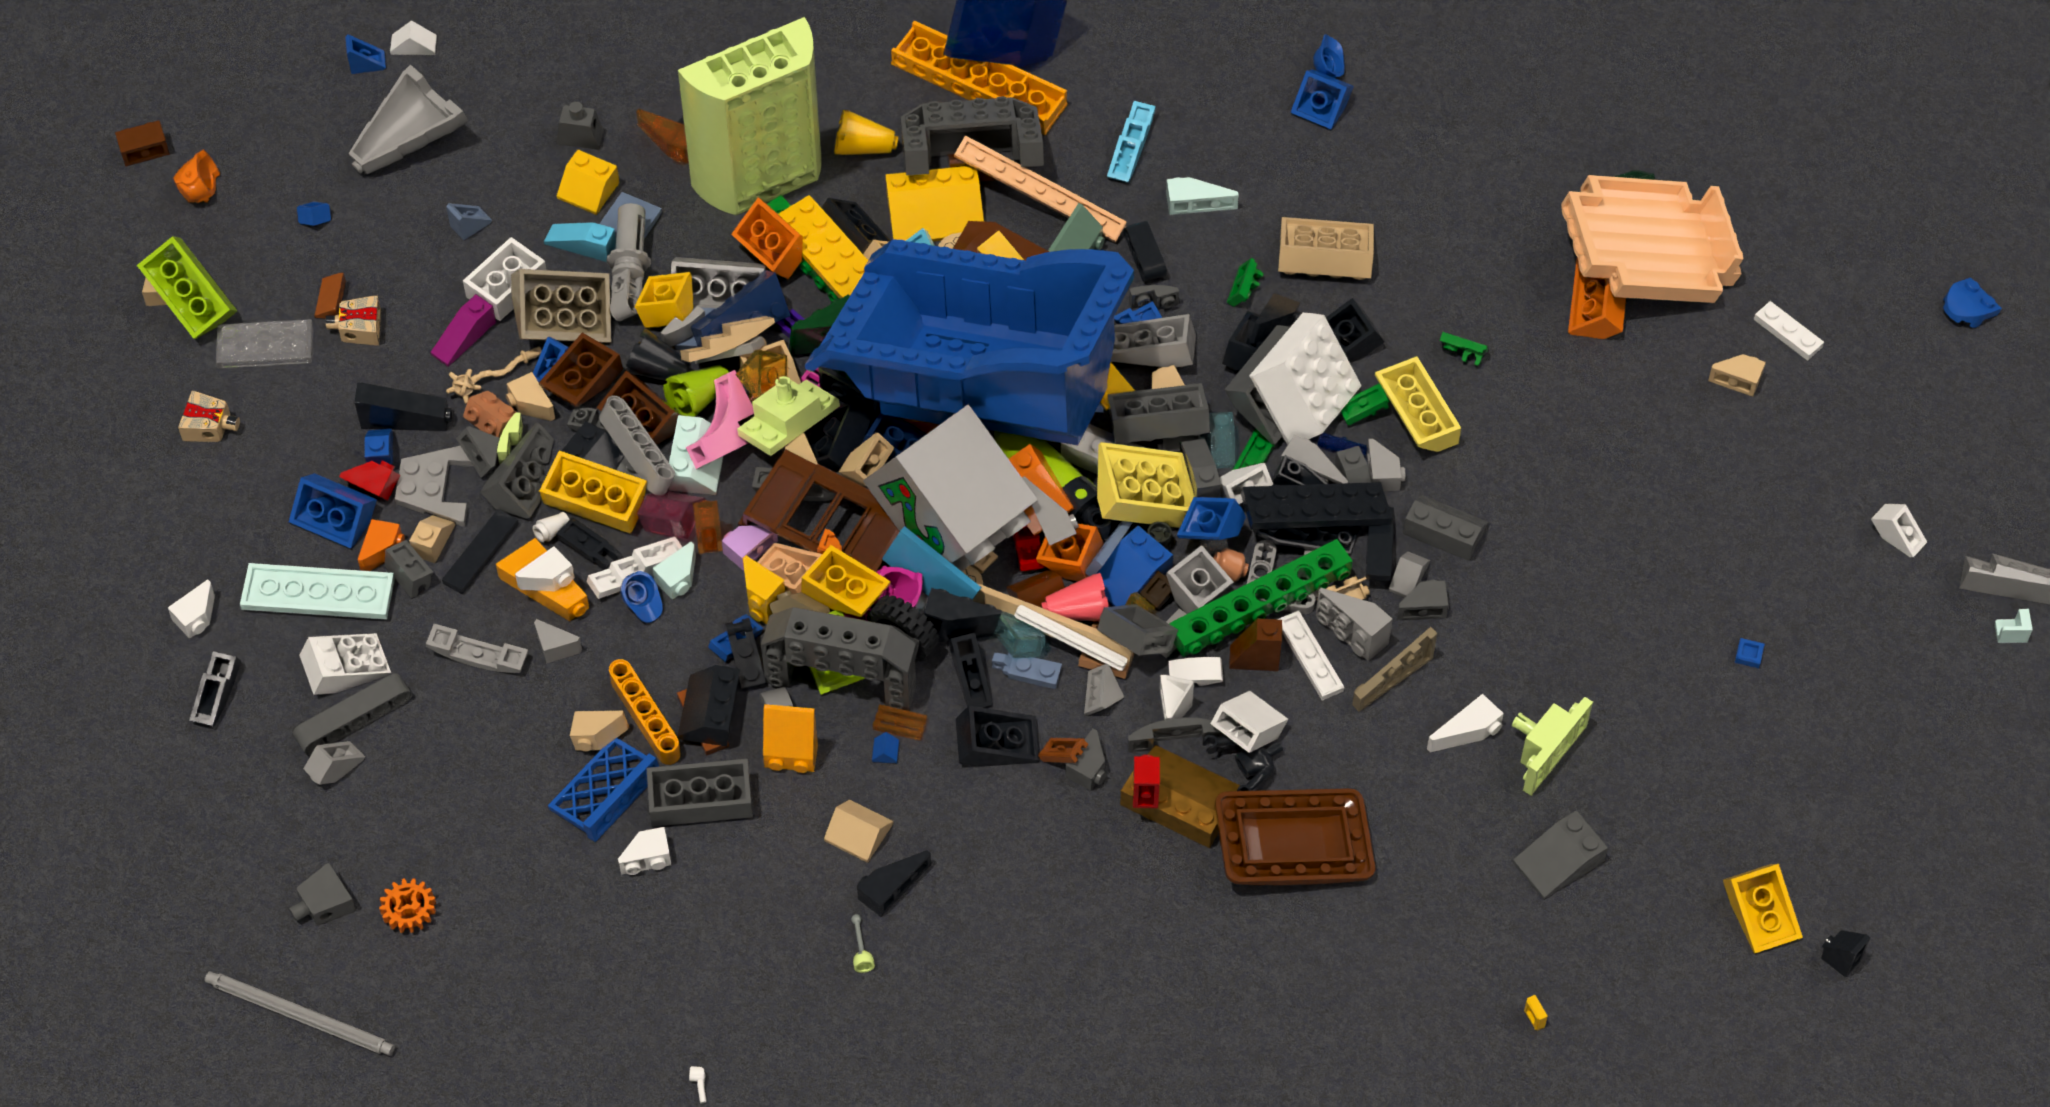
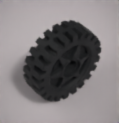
[867,595,939,662]

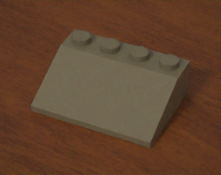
[511,269,611,343]

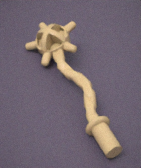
[446,347,542,404]

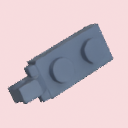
[992,653,1062,689]

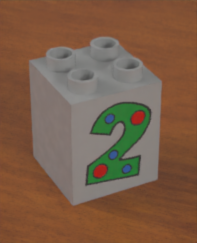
[863,404,1038,571]

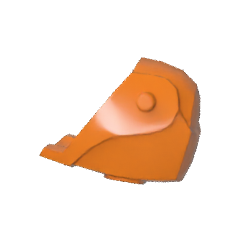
[173,149,220,203]

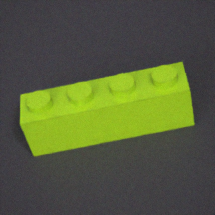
[137,236,237,339]

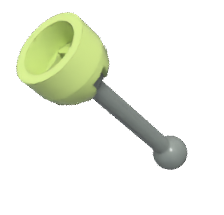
[851,914,875,973]

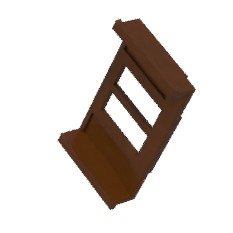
[738,449,900,572]

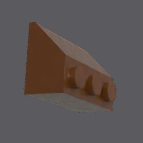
[597,371,683,445]

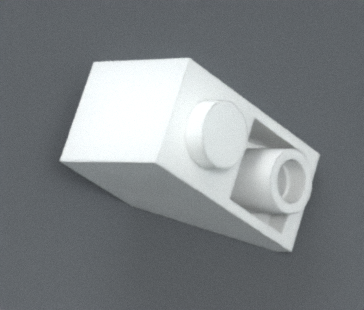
[618,827,671,875]

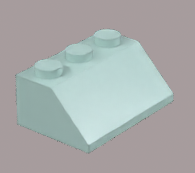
[669,415,723,495]

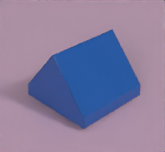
[872,732,899,763]

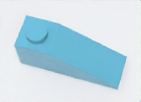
[544,222,616,262]

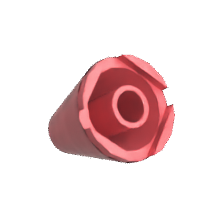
[1041,573,1109,621]

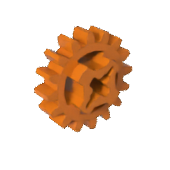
[379,878,436,933]

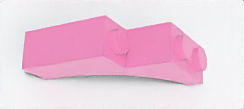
[686,370,754,469]

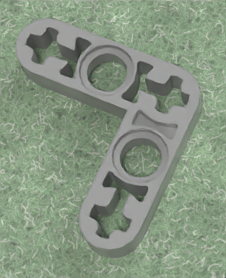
[1247,540,1315,614]

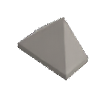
[1084,664,1124,716]

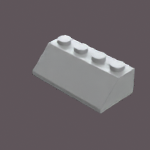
[671,257,768,308]

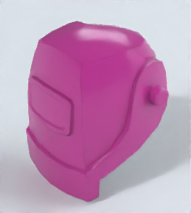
[873,566,922,608]

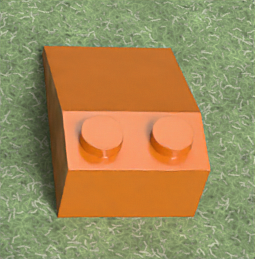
[1009,444,1074,536]

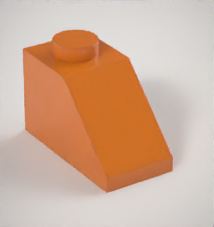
[357,519,405,571]

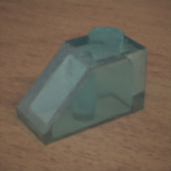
[1208,412,1235,468]
[994,611,1045,658]

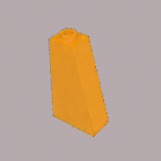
[496,538,589,621]

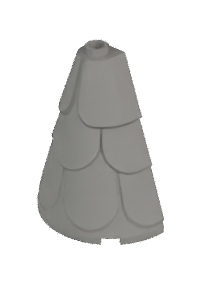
[349,65,468,174]

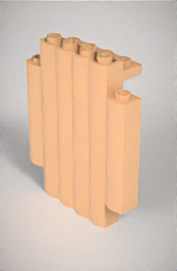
[1561,175,1743,303]

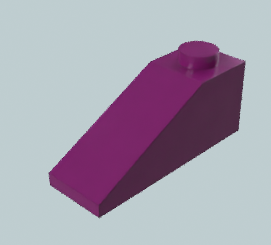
[430,294,496,367]

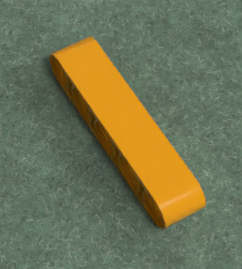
[609,659,681,765]

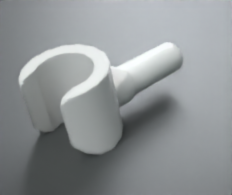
[689,1066,707,1104]

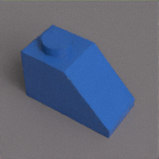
[365,429,393,465]

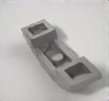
[426,624,528,673]

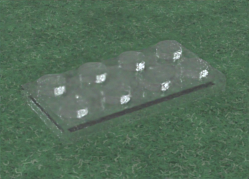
[216,319,313,368]

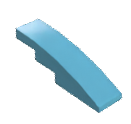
[1107,101,1156,183]

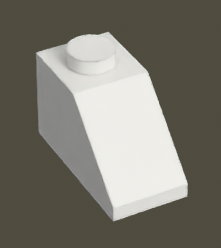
[1219,463,1273,504]
[1871,504,1927,557]
[515,547,575,592]
[168,580,215,639]

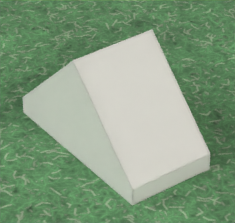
[390,20,437,55]

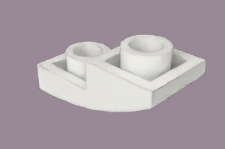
[1169,657,1223,686]

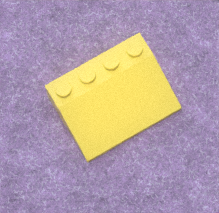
[1097,442,1195,528]

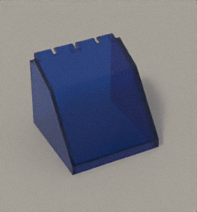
[943,0,1067,66]

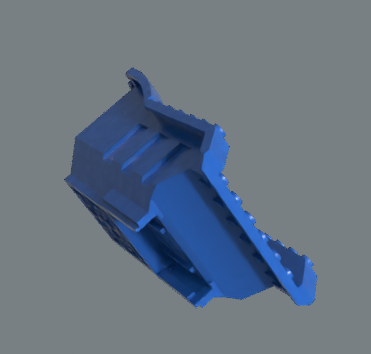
[805,239,1134,446]

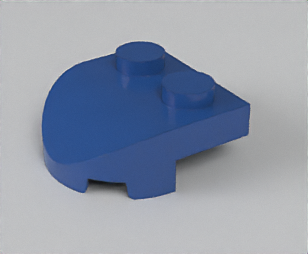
[1943,278,2002,328]

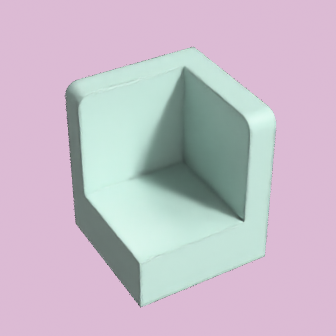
[1995,609,2032,643]

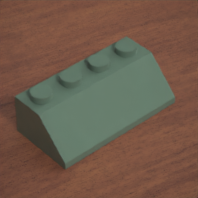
[1048,203,1105,252]

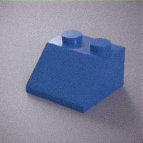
[1290,69,1354,129]

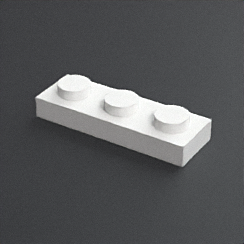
[1754,301,1824,361]

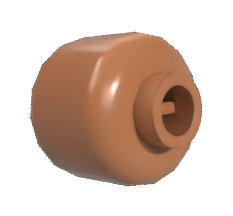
[1213,548,1249,583]

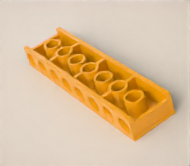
[891,21,1068,135]

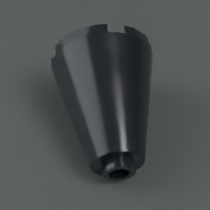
[625,329,694,382]

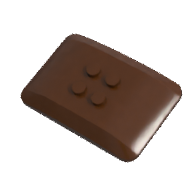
[1215,788,1375,885]

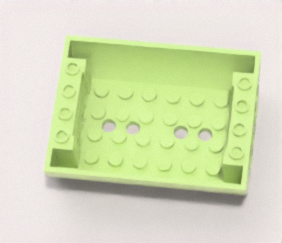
[678,17,821,215]

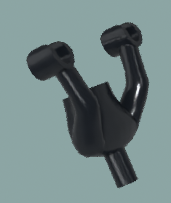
[1203,735,1283,791]

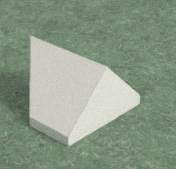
[1160,675,1194,720]

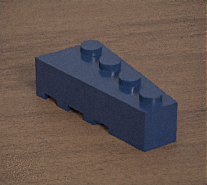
[691,270,791,347]

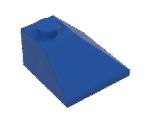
[1177,497,1246,540]

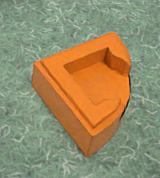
[817,528,842,554]

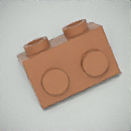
[463,391,516,438]

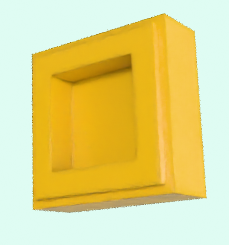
[1524,995,1548,1031]

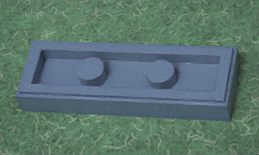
[1086,521,1133,576]

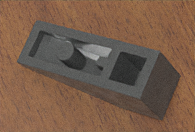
[1181,439,1221,498]

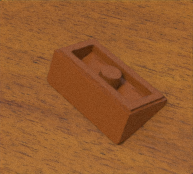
[314,273,346,319]

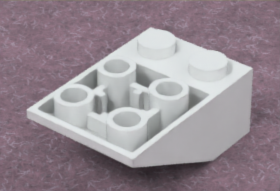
[299,633,391,695]

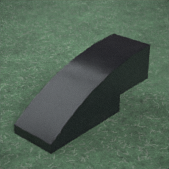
[189,651,241,727]

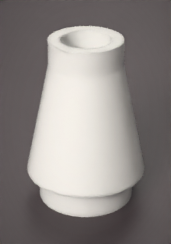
[533,512,569,542]

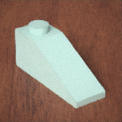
[1166,177,1239,215]

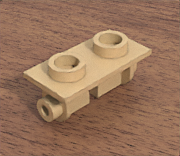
[1317,576,1370,600]

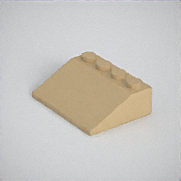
[1278,217,1374,280]

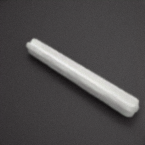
[1014,605,1128,671]

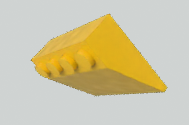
[885,166,984,242]

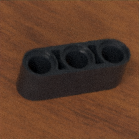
[1124,221,1167,282]

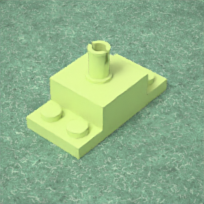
[737,376,840,456]
[1512,697,1593,796]

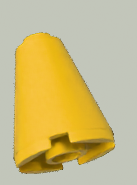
[834,110,898,155]

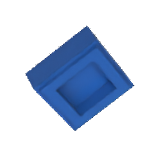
[1735,638,1765,668]

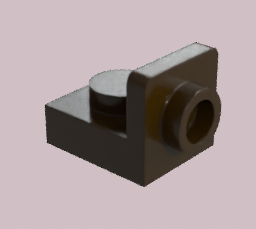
[1140,571,1172,610]

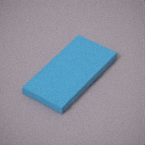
[882,526,982,600]

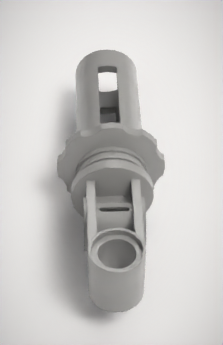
[607,203,651,321]

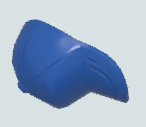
[1313,34,1345,78]
[620,571,663,623]

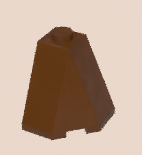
[1229,619,1282,671]

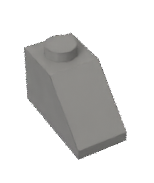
[1367,439,1405,491]
[303,741,365,785]

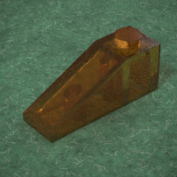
[636,108,689,164]

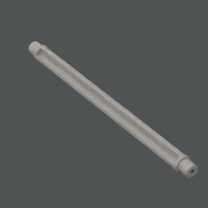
[205,971,395,1056]

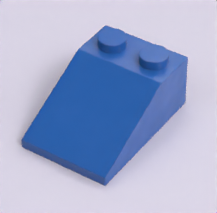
[1096,526,1173,607]

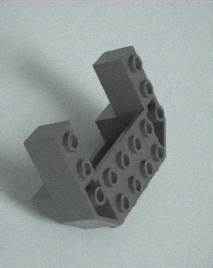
[901,96,1044,175]
[761,607,920,710]

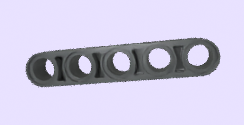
[293,673,412,755]

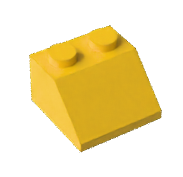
[557,150,620,215]
[634,272,693,328]
[743,555,785,624]

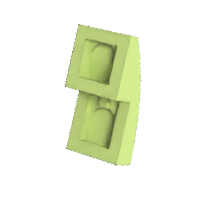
[497,412,523,464]

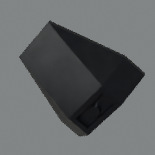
[1255,455,1360,555]

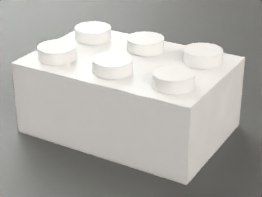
[463,237,547,321]

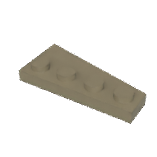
[1352,627,1437,712]

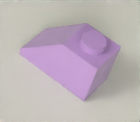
[722,526,778,570]

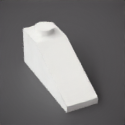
[1427,694,1504,752]

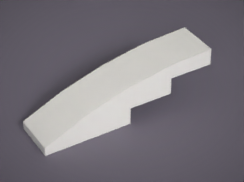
[586,537,682,599]

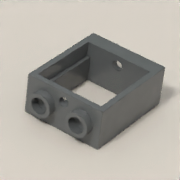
[1097,604,1178,656]

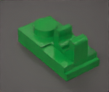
[1227,258,1263,307]
[1439,332,1489,366]
[1341,383,1389,426]

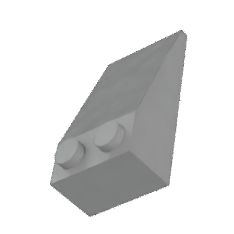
[1111,314,1196,367]

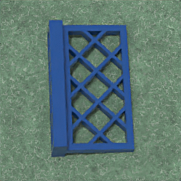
[548,738,659,842]

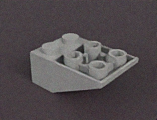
[1316,588,1393,661]

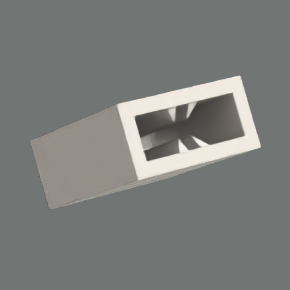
[1211,691,1288,753]

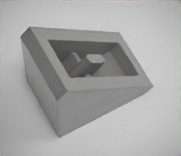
[1389,552,1430,597]
[534,619,582,664]

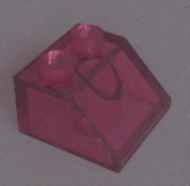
[637,491,706,539]

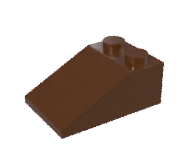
[539,332,623,407]

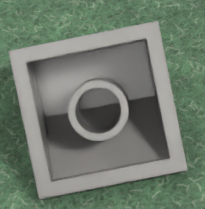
[1166,545,1233,614]

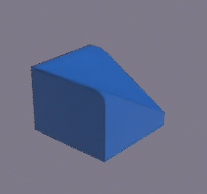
[297,202,331,226]

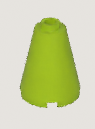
[663,365,729,417]

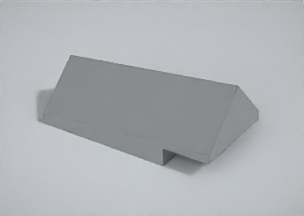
[1959,553,2050,604]

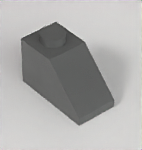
[1335,446,1371,483]
[1397,579,1448,620]
[1066,728,1106,791]

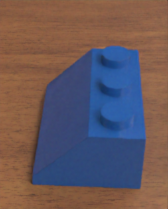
[288,473,377,548]

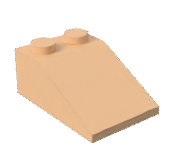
[757,543,822,594]

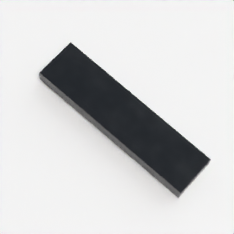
[442,509,519,594]

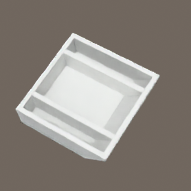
[1249,312,1362,445]

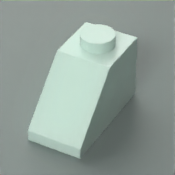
[653,542,696,600]

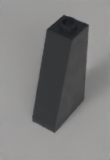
[354,383,452,431]

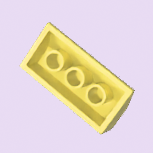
[1375,357,1461,452]

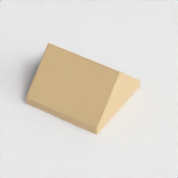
[824,800,893,863]

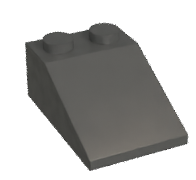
[1513,810,1608,899]

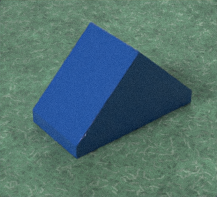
[345,34,386,74]
[533,337,569,382]

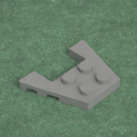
[395,446,473,527]

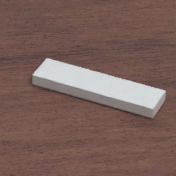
[1277,611,1344,700]

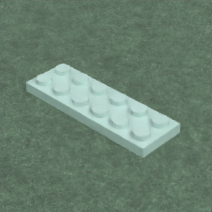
[240,563,395,620]

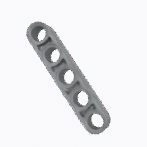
[599,396,675,496]

